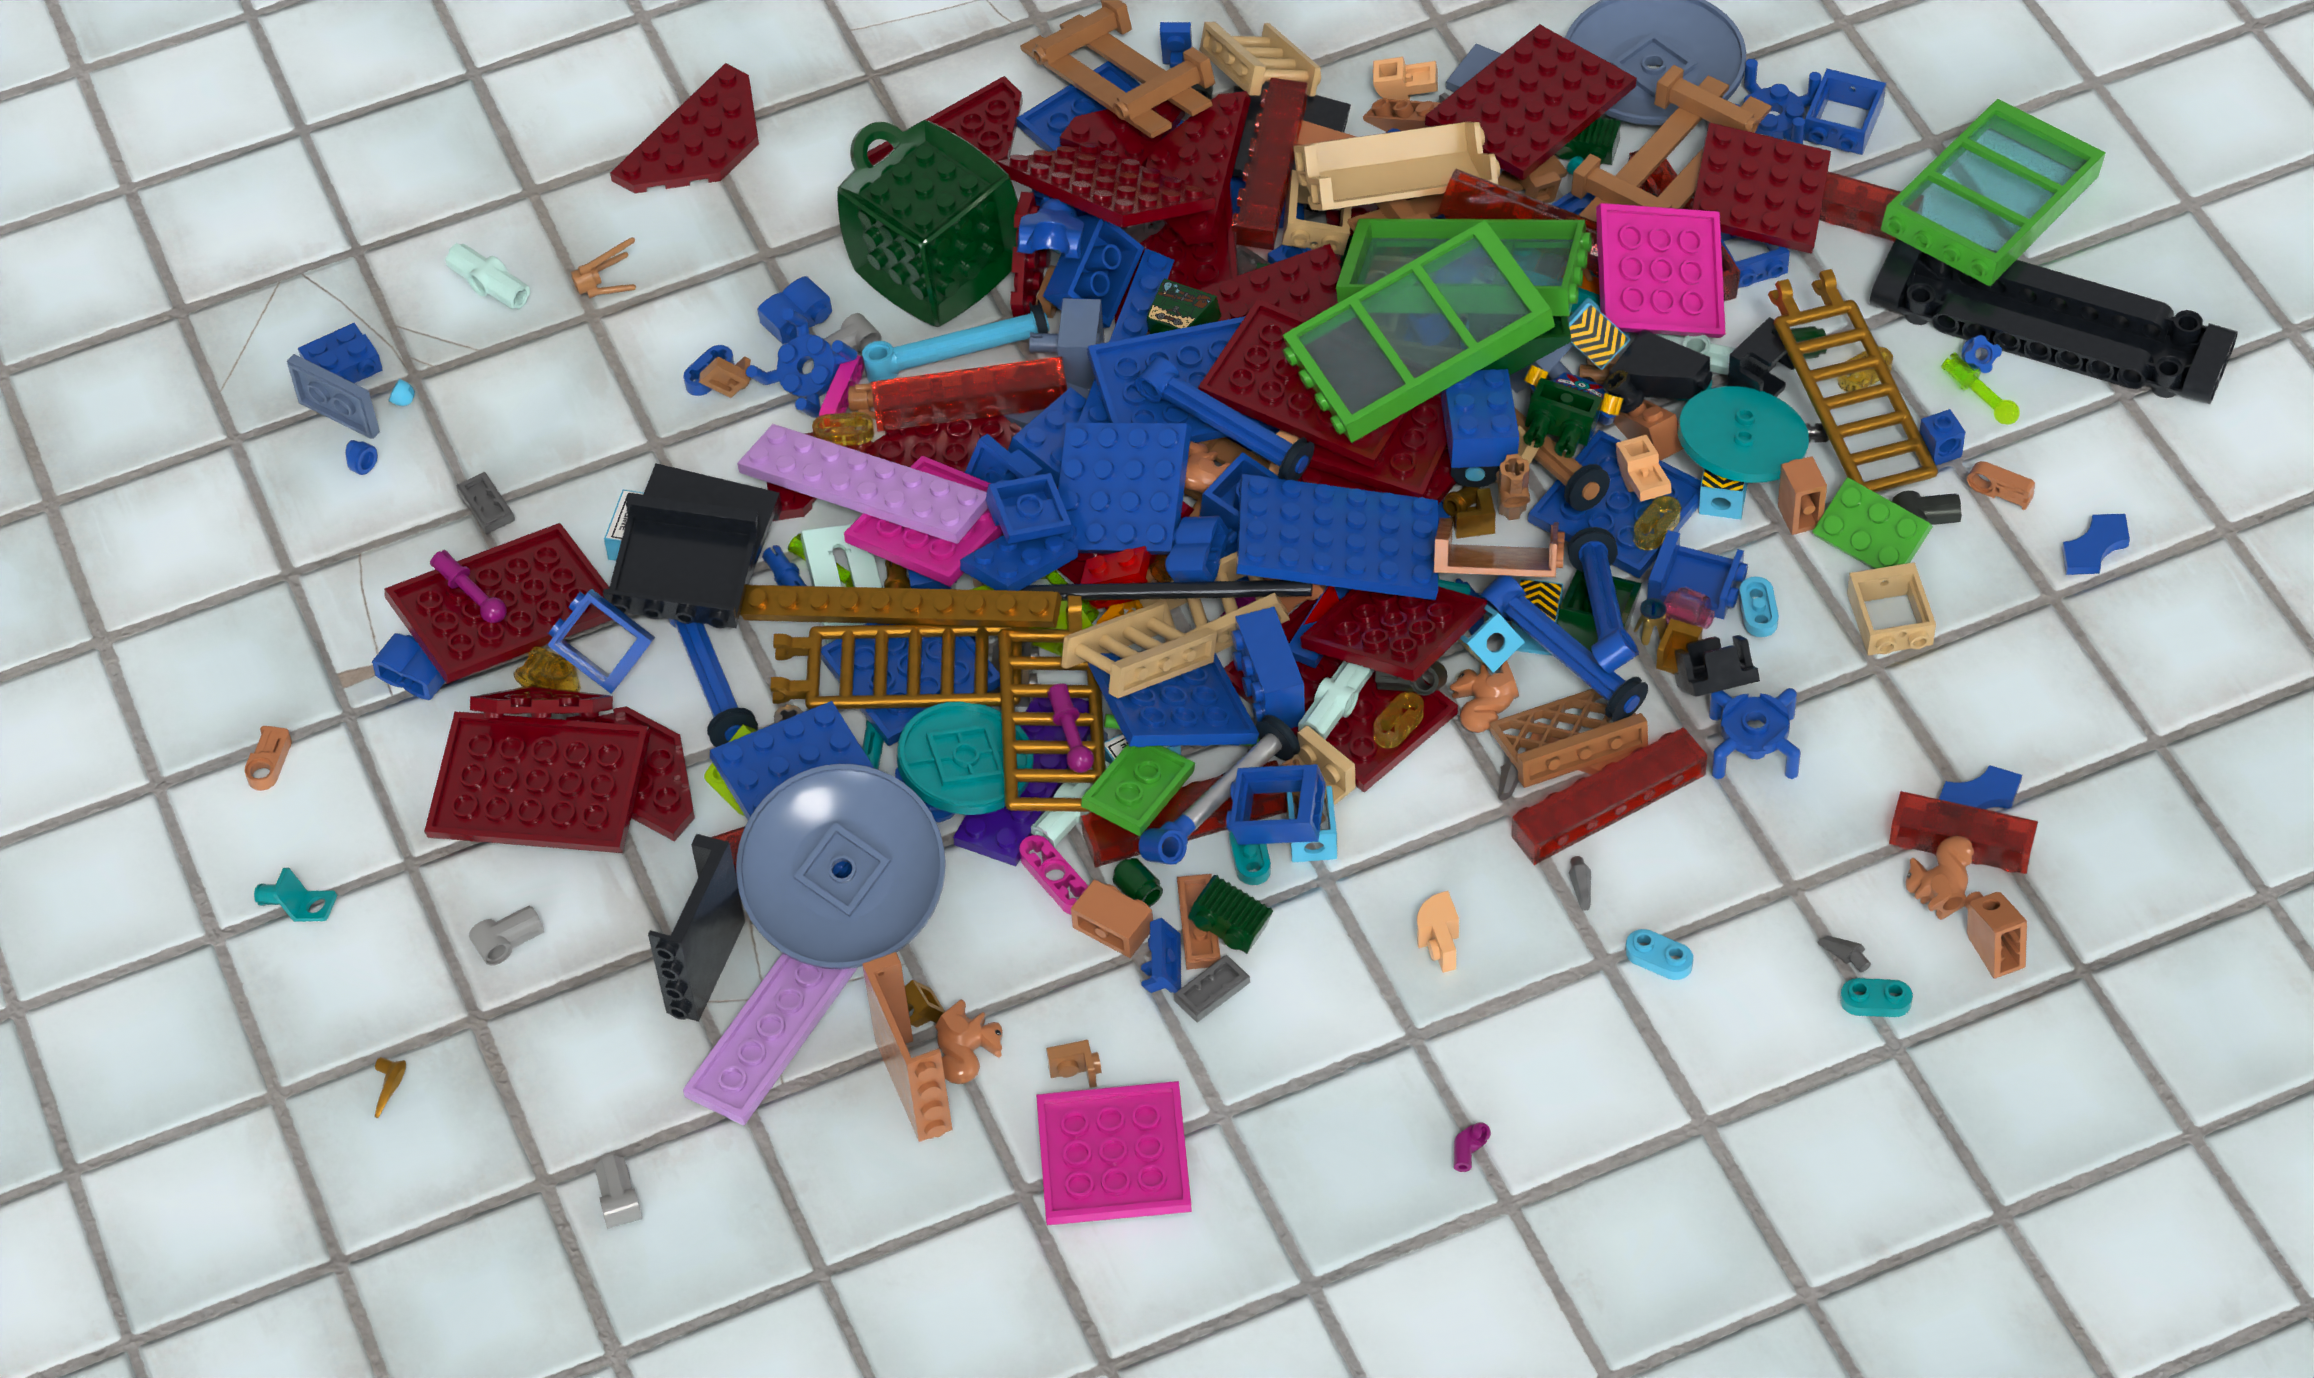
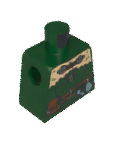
[1147,278,1221,334]

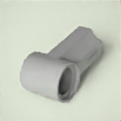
[824,313,882,354]
[469,905,544,966]
[594,1154,642,1229]

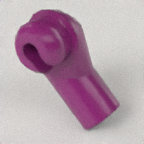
[1454,1122,1491,1172]

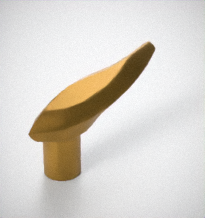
[374,1057,406,1119]

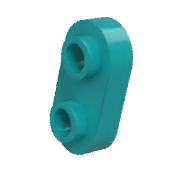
[1229,832,1271,885]
[1840,978,1913,1017]

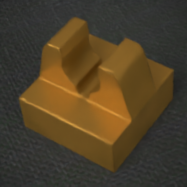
[905,979,945,1027]

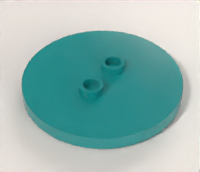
[1678,386,1809,483]
[897,702,1034,815]

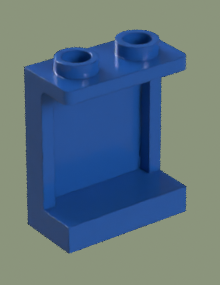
[1647,530,1748,619]

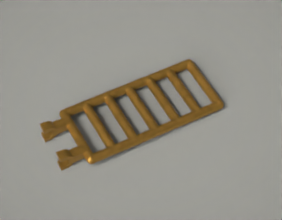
[1768,269,1938,493]
[998,596,1106,812]
[771,624,1022,709]

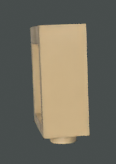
[1282,170,1352,255]
[1847,562,1936,656]

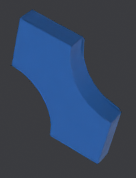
[2062,514,2130,575]
[1935,765,2022,824]

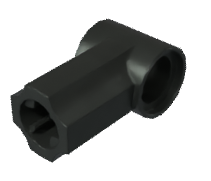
[1892,491,1962,525]
[1375,661,1448,696]

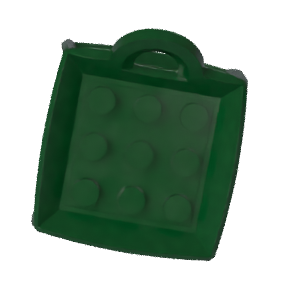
[837,120,1018,327]

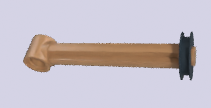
[1515,408,1610,511]

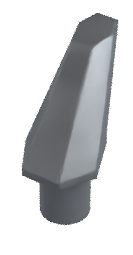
[1499,752,1519,801]
[1568,856,1591,911]
[1817,936,1871,972]

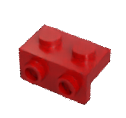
[1080,546,1151,609]

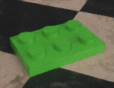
[1812,477,1933,569]
[1081,744,1195,836]

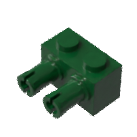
[1523,378,1602,458]

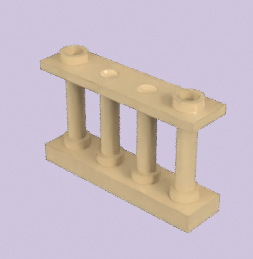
[1199,22,1321,96]
[1139,552,1290,653]
[1061,602,1217,698]

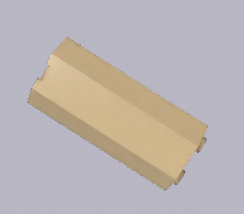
[1293,122,1500,211]

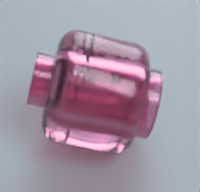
[1664,587,1715,629]

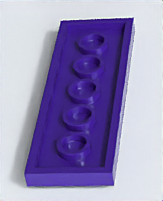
[953,697,1090,866]

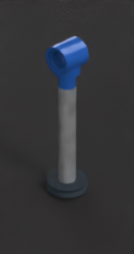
[1139,715,1300,865]

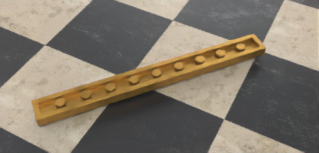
[740,585,1062,628]

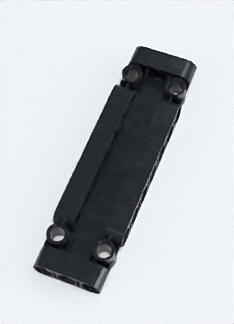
[1870,238,2238,404]

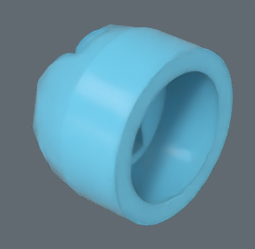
[388,378,415,406]

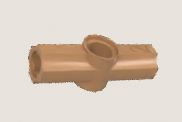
[1496,454,1530,520]

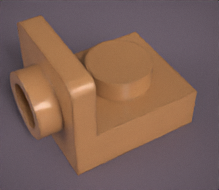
[699,357,751,398]
[1046,1040,1102,1088]

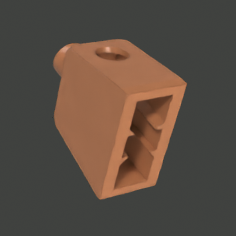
[1964,892,2027,979]

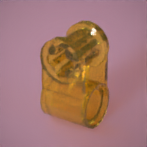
[513,646,581,692]

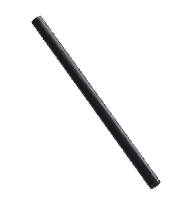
[1020,580,1313,601]

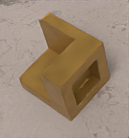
[1451,488,1496,539]
[1656,618,1703,674]

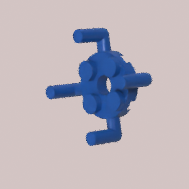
[1735,59,1821,144]
[746,308,857,418]
[1709,688,1801,779]

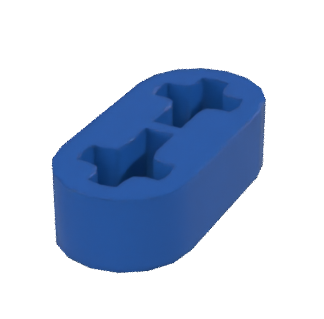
[683,345,735,396]

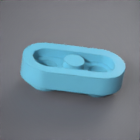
[1739,577,1779,637]
[1626,929,1693,980]

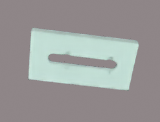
[800,524,882,645]

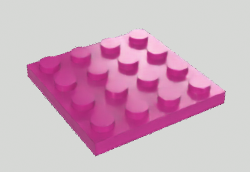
[1596,203,1726,338]
[844,456,1003,587]
[1036,1081,1192,1225]

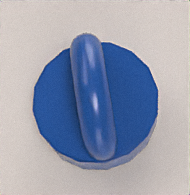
[345,440,378,475]

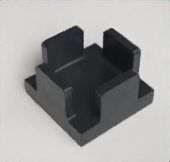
[1727,317,1795,397]
[1674,635,1760,697]

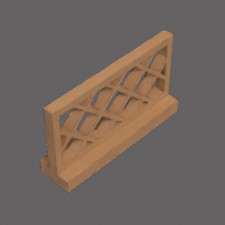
[1489,689,1648,788]

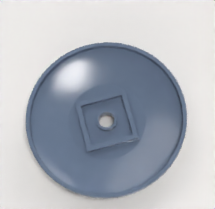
[1565,0,1746,125]
[736,764,946,969]

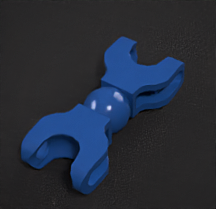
[1017,189,1091,259]

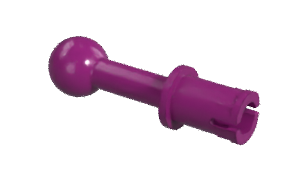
[430,550,507,623]
[1047,684,1094,773]

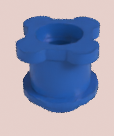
[1961,335,2002,373]

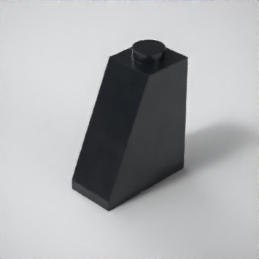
[1609,330,1713,400]

